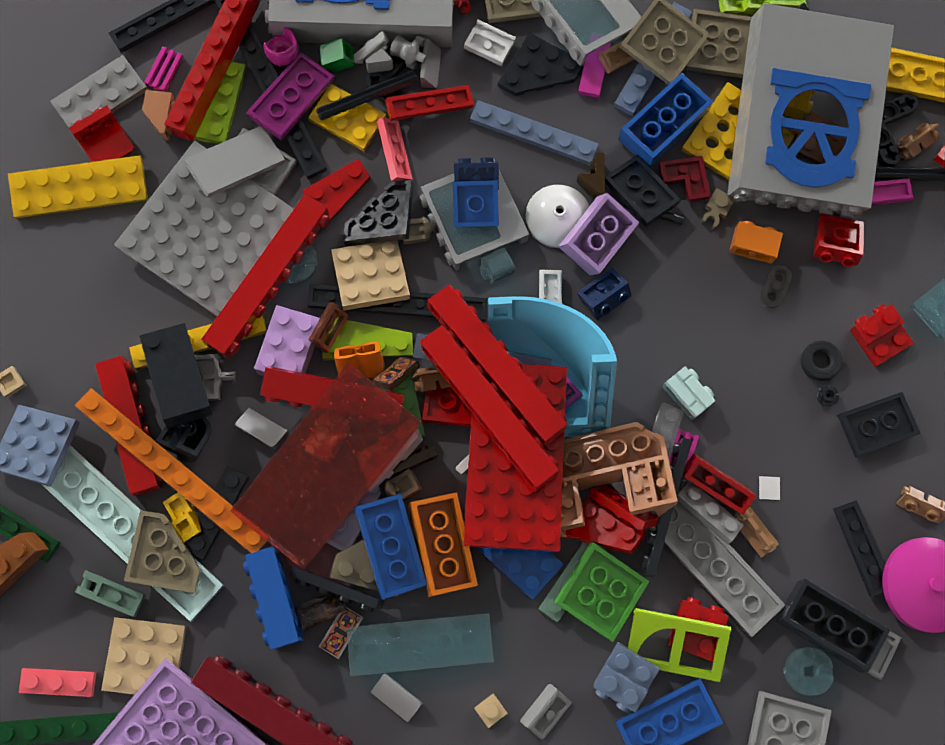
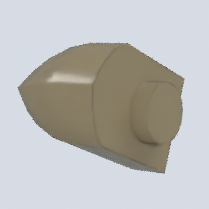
[403,217,433,244]
[385,469,422,501]

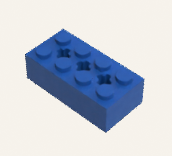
[618,73,713,167]
[243,546,305,650]

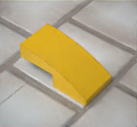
[163,492,201,543]

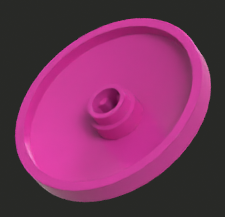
[882,537,945,633]

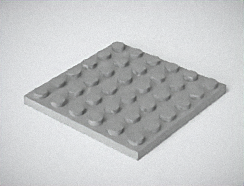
[114,140,294,316]

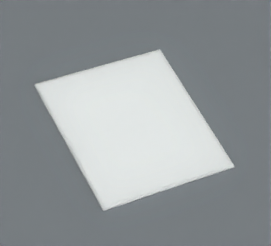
[759,476,780,500]

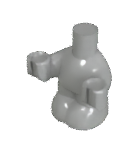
[390,35,427,70]

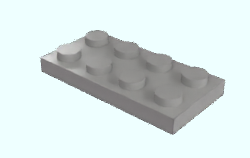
[50,55,148,127]

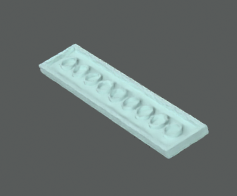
[41,445,225,622]

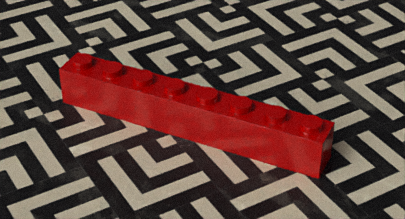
[164,0,261,142]
[201,194,330,359]
[428,284,567,447]
[420,325,559,492]

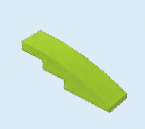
[718,0,807,15]

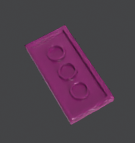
[246,52,335,141]

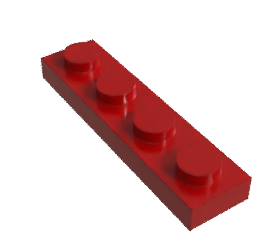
[385,85,474,121]

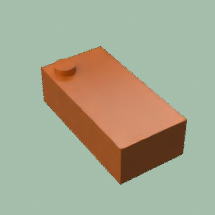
[408,492,478,597]

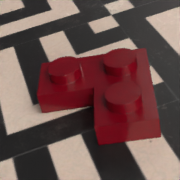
[658,156,711,202]

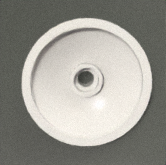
[526,185,589,248]

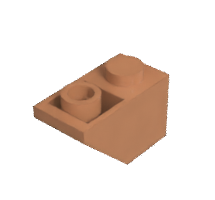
[142,90,176,142]

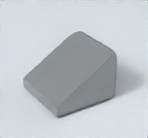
[366,48,393,73]

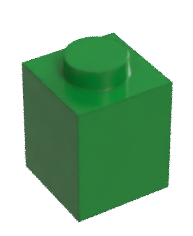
[319,38,355,73]

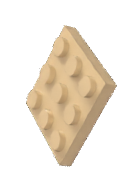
[331,240,410,311]
[101,617,187,694]

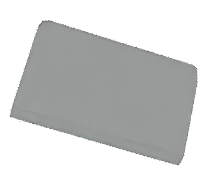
[420,38,441,89]
[235,408,288,450]
[371,673,422,722]
[520,684,572,741]

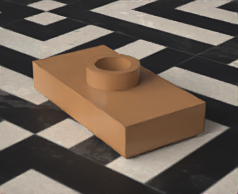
[597,40,635,74]

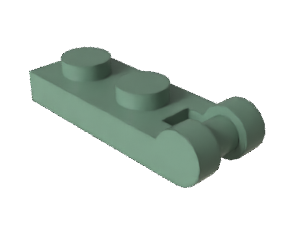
[75,570,146,617]

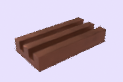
[308,302,349,353]

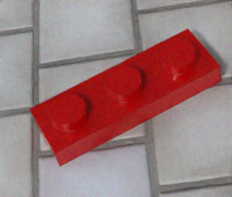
[589,485,659,530]

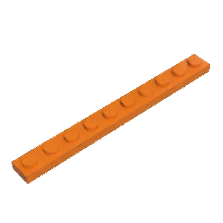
[75,388,270,553]

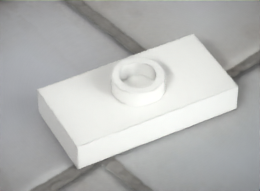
[539,270,562,304]

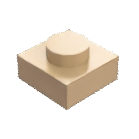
[0,366,27,398]
[474,693,508,728]

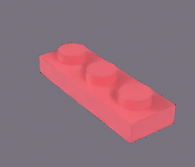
[377,117,413,181]
[19,668,96,697]

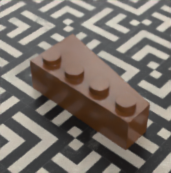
[0,532,49,597]

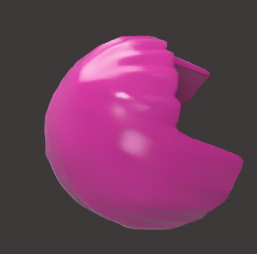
[263,27,299,67]

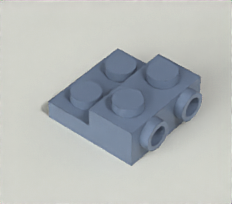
[593,642,660,713]

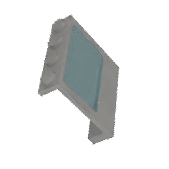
[531,0,641,66]
[419,160,529,271]

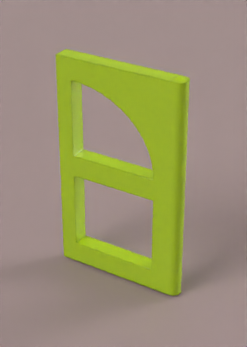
[628,608,731,682]

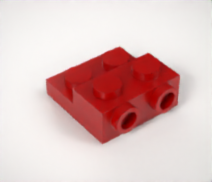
[814,213,864,267]
[850,304,914,367]
[666,597,729,662]

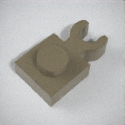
[701,188,735,230]

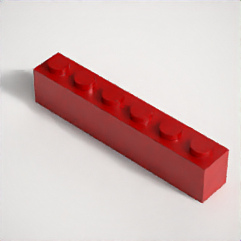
[95,355,163,497]
[260,366,404,426]

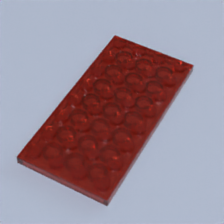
[230,363,422,570]

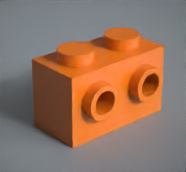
[729,221,783,264]

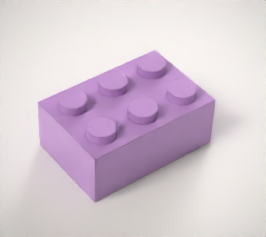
[558,193,639,275]
[254,305,320,376]

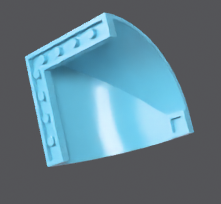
[488,297,617,439]

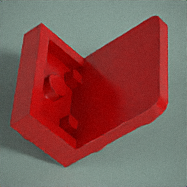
[69,105,134,162]

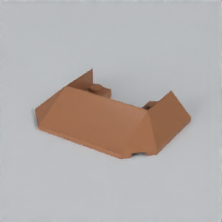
[560,422,678,537]

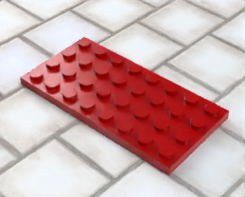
[463,364,567,552]

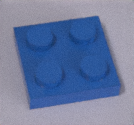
[453,180,499,227]

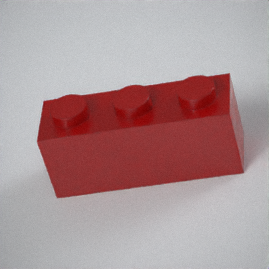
[683,453,756,515]

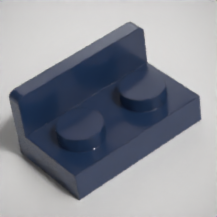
[454,157,499,190]
[577,268,631,320]

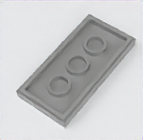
[184,126,285,198]

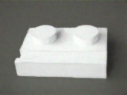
[464,20,516,66]

